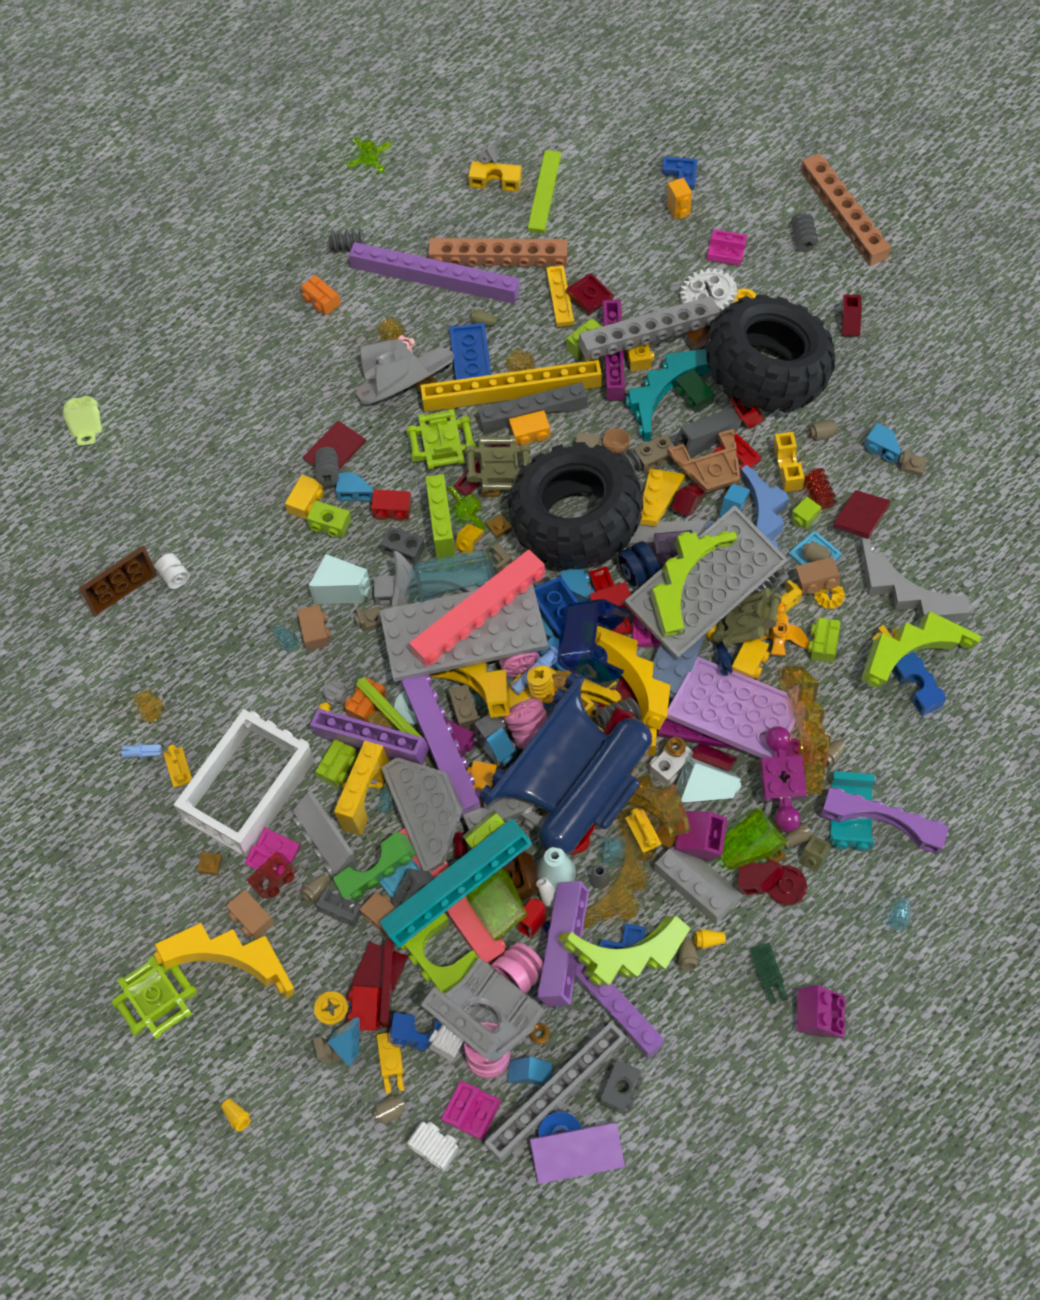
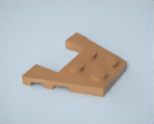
[667,429,741,493]

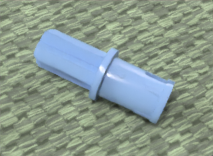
[121,743,162,759]

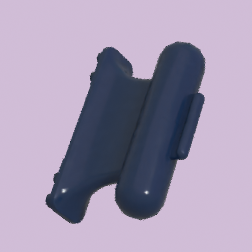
[479,672,652,855]

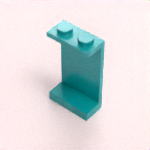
[830,771,875,851]

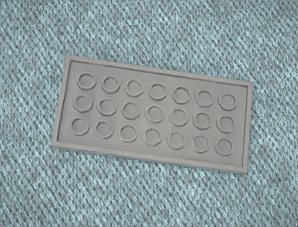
[624,505,788,659]
[379,584,549,682]

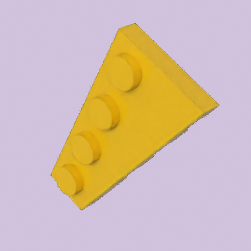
[640,469,686,527]

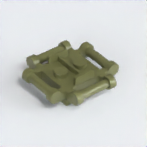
[465,435,531,492]
[713,587,782,648]

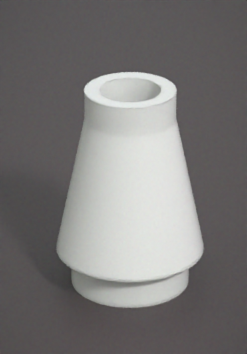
[536,877,557,909]

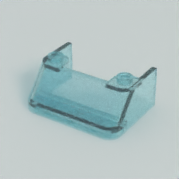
[413,549,495,603]

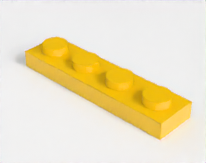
[546,265,574,327]

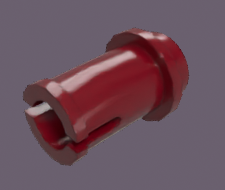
[453,832,467,859]

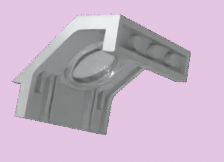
[421,958,546,1061]

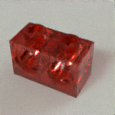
[247,852,298,899]

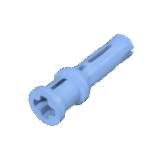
[510,646,562,695]

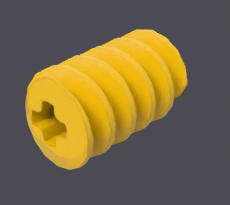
[527,665,555,704]

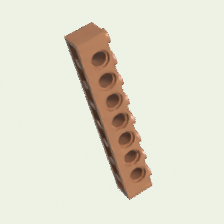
[801,153,891,266]
[429,238,568,267]

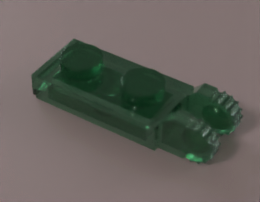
[749,943,787,1005]

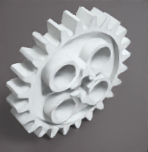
[680,268,738,313]

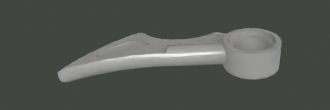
[386,551,417,609]

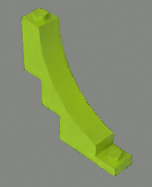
[861,611,981,688]

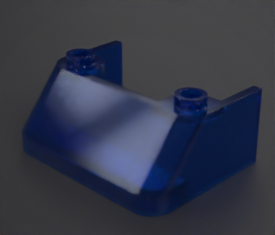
[557,599,631,688]

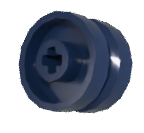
[617,540,661,590]

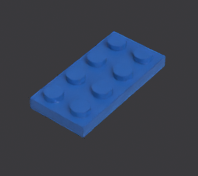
[449,323,491,380]

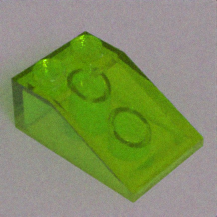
[720,806,788,870]
[466,868,527,941]

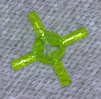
[346,136,392,173]
[446,485,486,530]

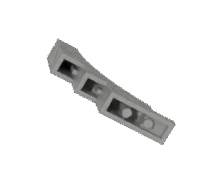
[859,537,973,622]

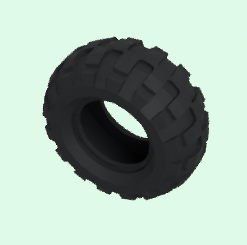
[705,295,835,413]
[508,442,644,569]

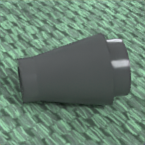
[589,865,610,889]

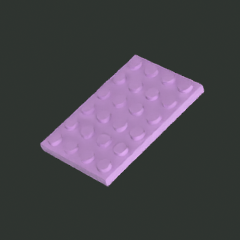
[667,656,806,758]

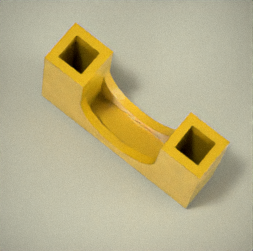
[334,740,389,836]

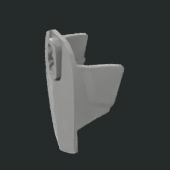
[356,339,454,405]

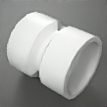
[155,553,190,589]

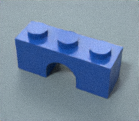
[892,652,946,717]
[388,1012,442,1054]

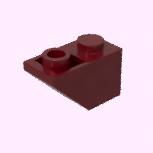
[841,294,862,336]
[672,483,708,517]
[738,861,785,895]

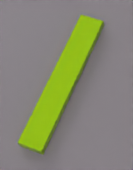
[528,150,562,234]

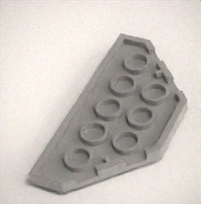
[381,757,463,872]

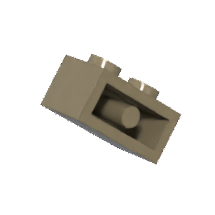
[634,434,675,474]

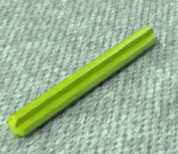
[356,677,426,742]

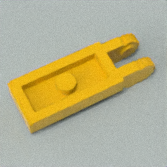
[377,1032,404,1094]

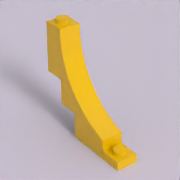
[576,621,670,730]
[153,923,294,999]

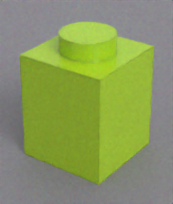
[791,497,821,531]

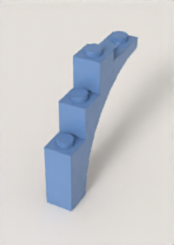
[740,465,789,550]

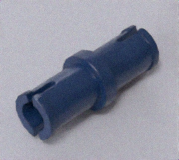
[715,642,733,676]

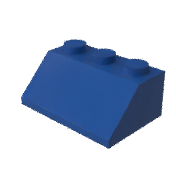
[534,576,591,639]

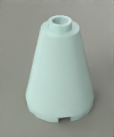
[536,847,576,889]

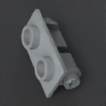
[480,143,499,164]

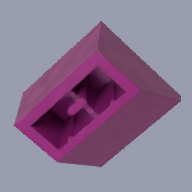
[674,811,727,862]
[797,985,846,1038]

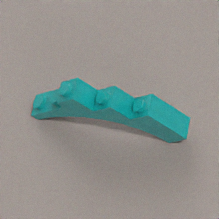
[625,349,710,442]

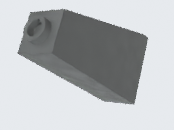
[674,408,742,458]

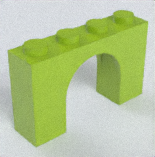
[426,474,456,563]
[400,913,479,994]

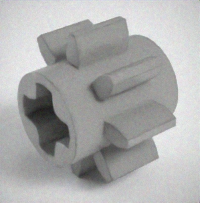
[323,680,348,706]

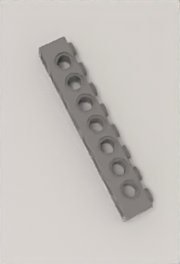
[578,296,720,361]
[485,1022,626,1164]

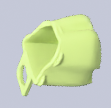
[63,396,102,446]

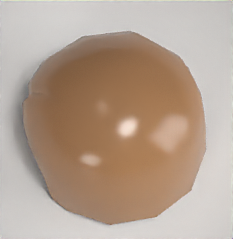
[602,428,631,454]

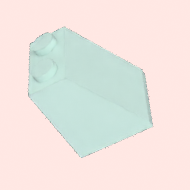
[309,554,372,604]
[673,756,741,802]

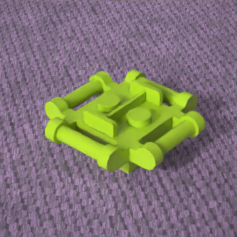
[406,408,476,470]
[111,955,198,1040]

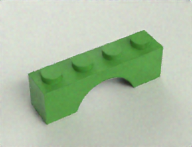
[333,832,417,901]

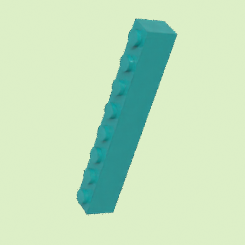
[380,818,533,948]

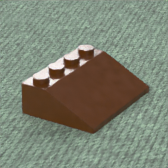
[78,545,157,617]

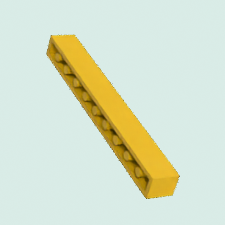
[420,360,602,412]

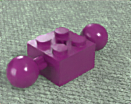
[759,726,807,832]

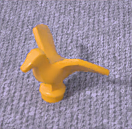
[758,601,809,656]

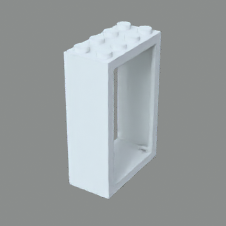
[174,709,314,857]

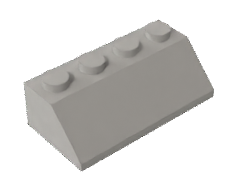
[293,790,358,876]
[654,846,744,925]

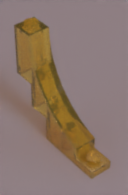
[780,666,831,794]

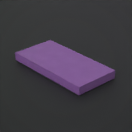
[530,1122,625,1184]

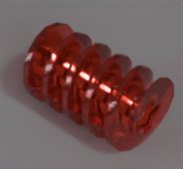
[804,468,837,510]

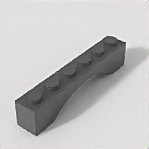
[478,382,587,435]

